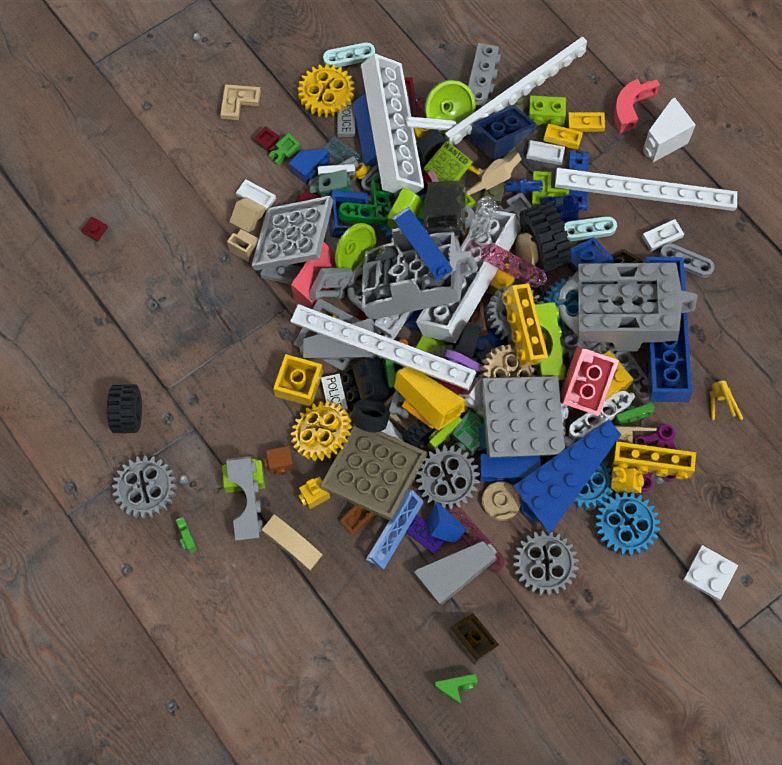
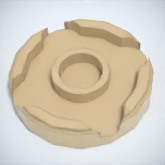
[515,233,538,271]
[482,481,521,521]

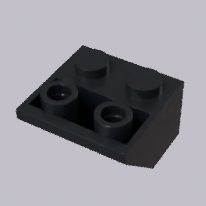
[340,358,390,409]

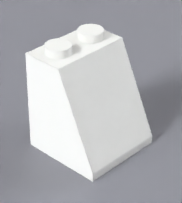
[643,98,695,162]

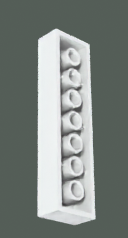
[361,54,424,194]
[416,209,521,343]

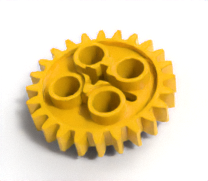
[298,64,355,118]
[291,401,352,461]

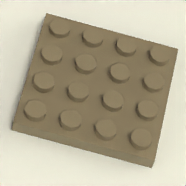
[320,425,427,521]

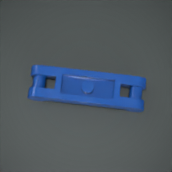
[568,151,588,211]

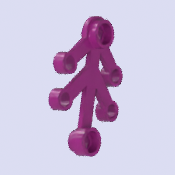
[634,424,677,492]

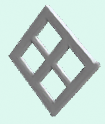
[294,298,361,372]

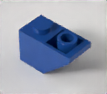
[289,149,330,184]

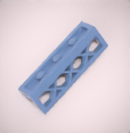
[366,489,423,569]

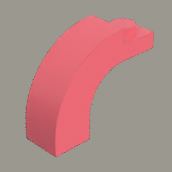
[614,79,660,133]

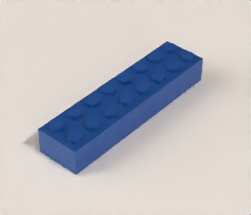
[644,257,693,403]

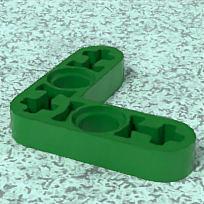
[337,175,391,225]

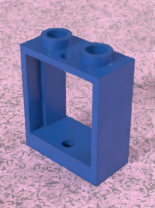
[329,190,371,239]

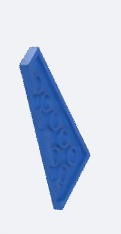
[513,419,621,535]

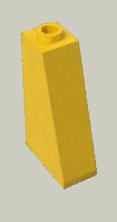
[394,367,465,431]

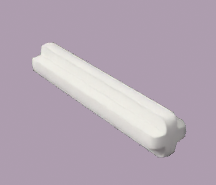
[405,117,456,130]

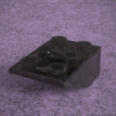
[424,180,465,236]

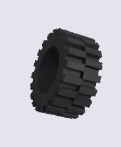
[519,202,572,273]

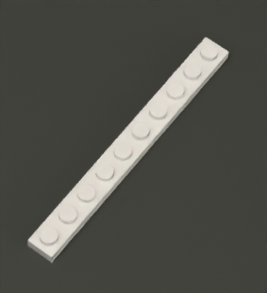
[445,37,587,145]
[555,168,737,211]
[291,304,476,391]

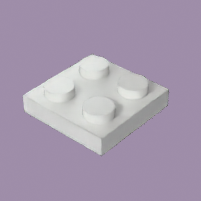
[683,545,738,601]

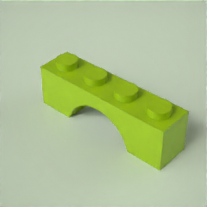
[535,302,566,380]

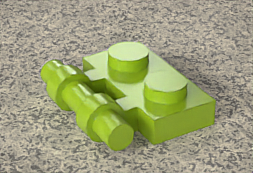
[426,417,462,451]

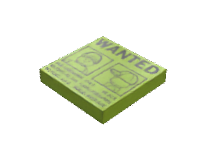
[423,141,473,190]

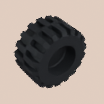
[107,384,142,433]

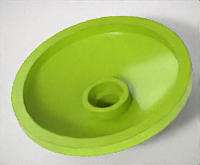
[425,80,476,135]
[335,223,376,271]

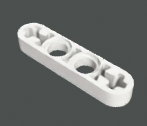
[568,391,632,441]

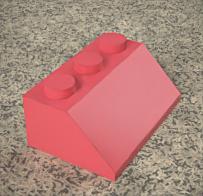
[291,242,336,309]
[560,346,619,416]

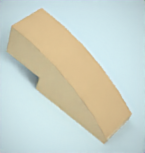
[262,514,323,571]

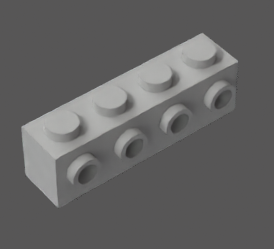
[468,43,501,112]

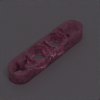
[481,243,547,288]
[449,507,505,572]

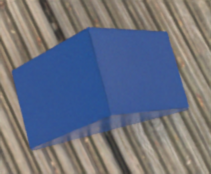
[427,502,467,544]

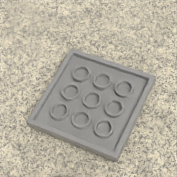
[252,196,333,271]
[481,376,565,458]

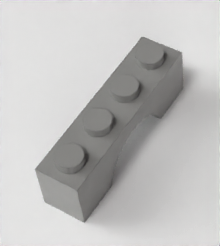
[226,456,263,540]

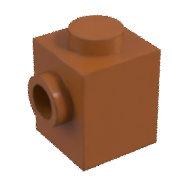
[264,446,294,476]

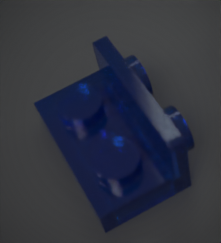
[540,194,579,224]

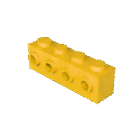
[502,284,548,367]
[611,441,696,480]

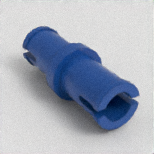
[505,179,543,193]

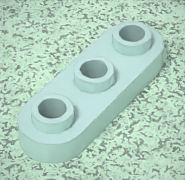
[323,43,375,68]
[564,217,617,241]

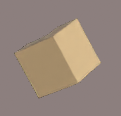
[230,197,266,232]
[227,229,259,262]

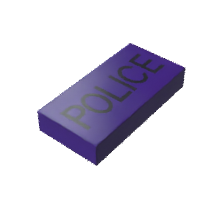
[406,514,445,555]

